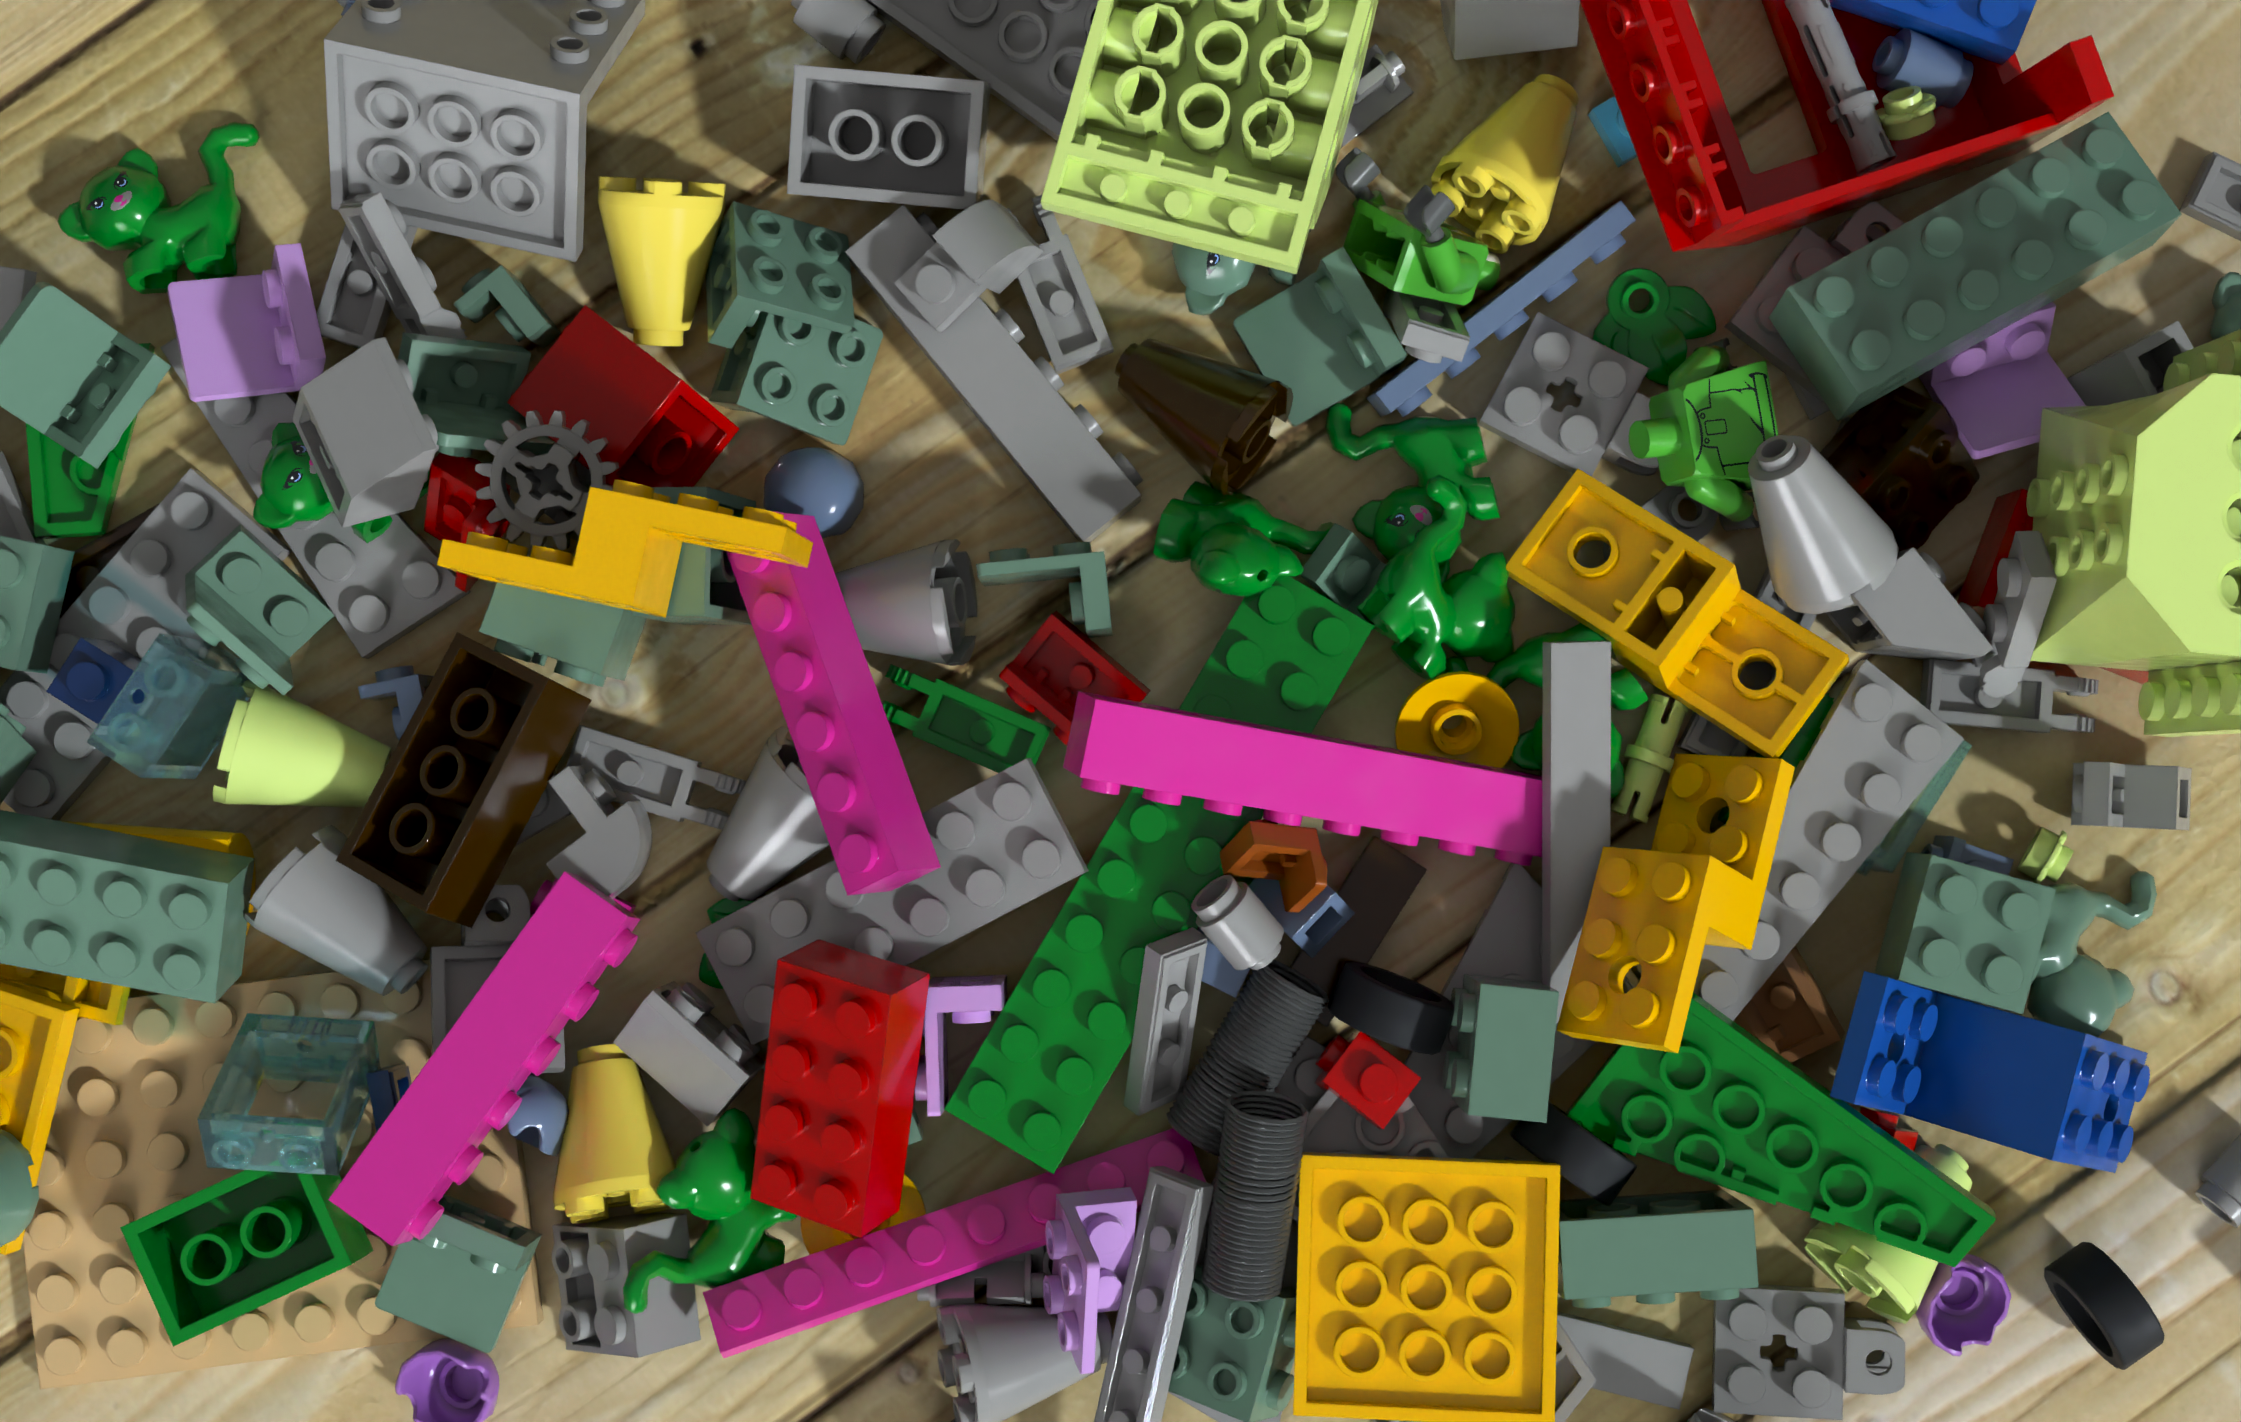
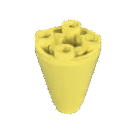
[1431,74,1578,254]
[598,176,726,346]
[553,1044,676,1224]

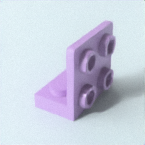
[167,243,326,402]
[1919,302,2086,459]
[915,975,1008,1117]
[1043,1187,1137,1374]

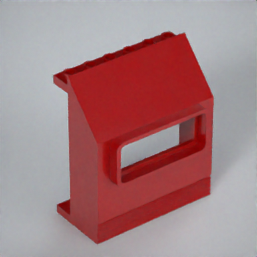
[1580,0,2114,252]

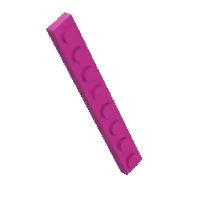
[703,1128,1206,1358]

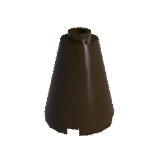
[1115,338,1293,495]

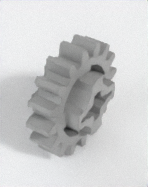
[475,410,620,550]

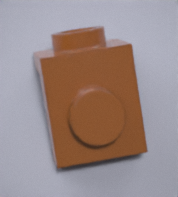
[1219,819,1327,913]

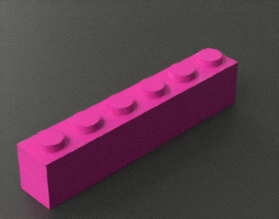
[726,511,941,896]
[328,871,641,1246]

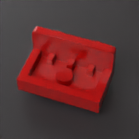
[424,452,511,593]
[999,611,1151,746]

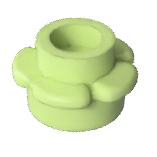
[1877,86,1936,140]
[2017,827,2074,884]

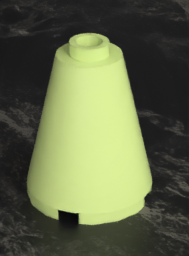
[213,680,391,808]
[1803,1144,1972,1324]

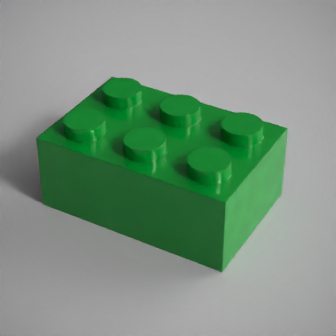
[120,1136,374,1347]

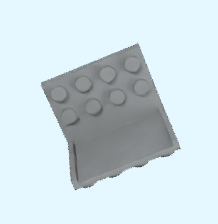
[324,0,645,262]

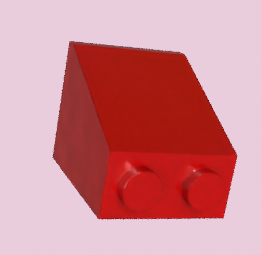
[507,305,739,487]

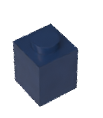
[46,637,163,727]

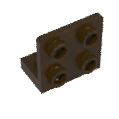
[1820,385,1980,551]

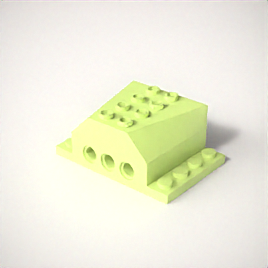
[1041,0,1379,274]
[2026,329,2241,737]

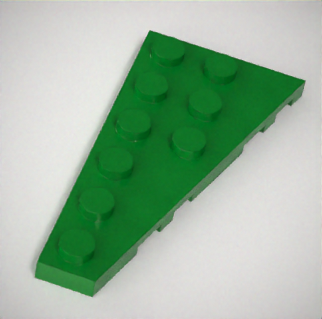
[1565,992,1996,1267]

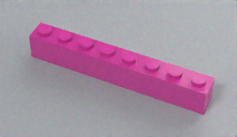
[1063,691,1542,866]

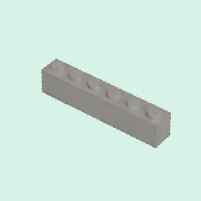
[845,204,1143,542]

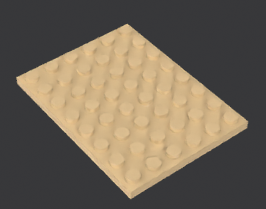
[23,959,544,1390]

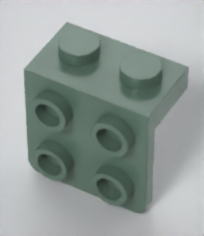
[0,281,171,469]
[398,332,555,457]
[1168,1264,1297,1422]

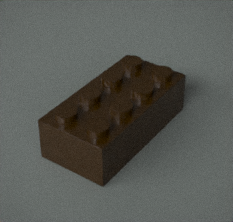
[336,632,592,928]

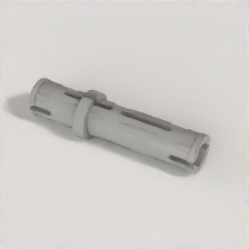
[1784,0,1897,174]

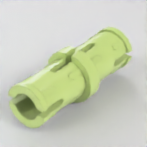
[1611,693,1689,824]

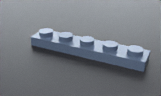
[1366,200,1636,417]

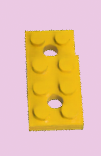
[1506,469,1849,758]
[437,480,813,618]
[1557,753,1795,1053]

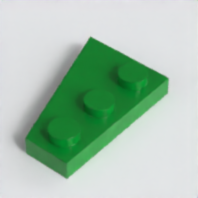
[26,343,155,539]

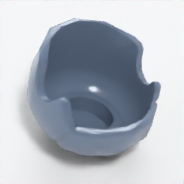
[763,447,864,539]
[507,1074,569,1156]

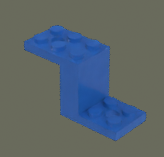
[1830,971,2150,1173]

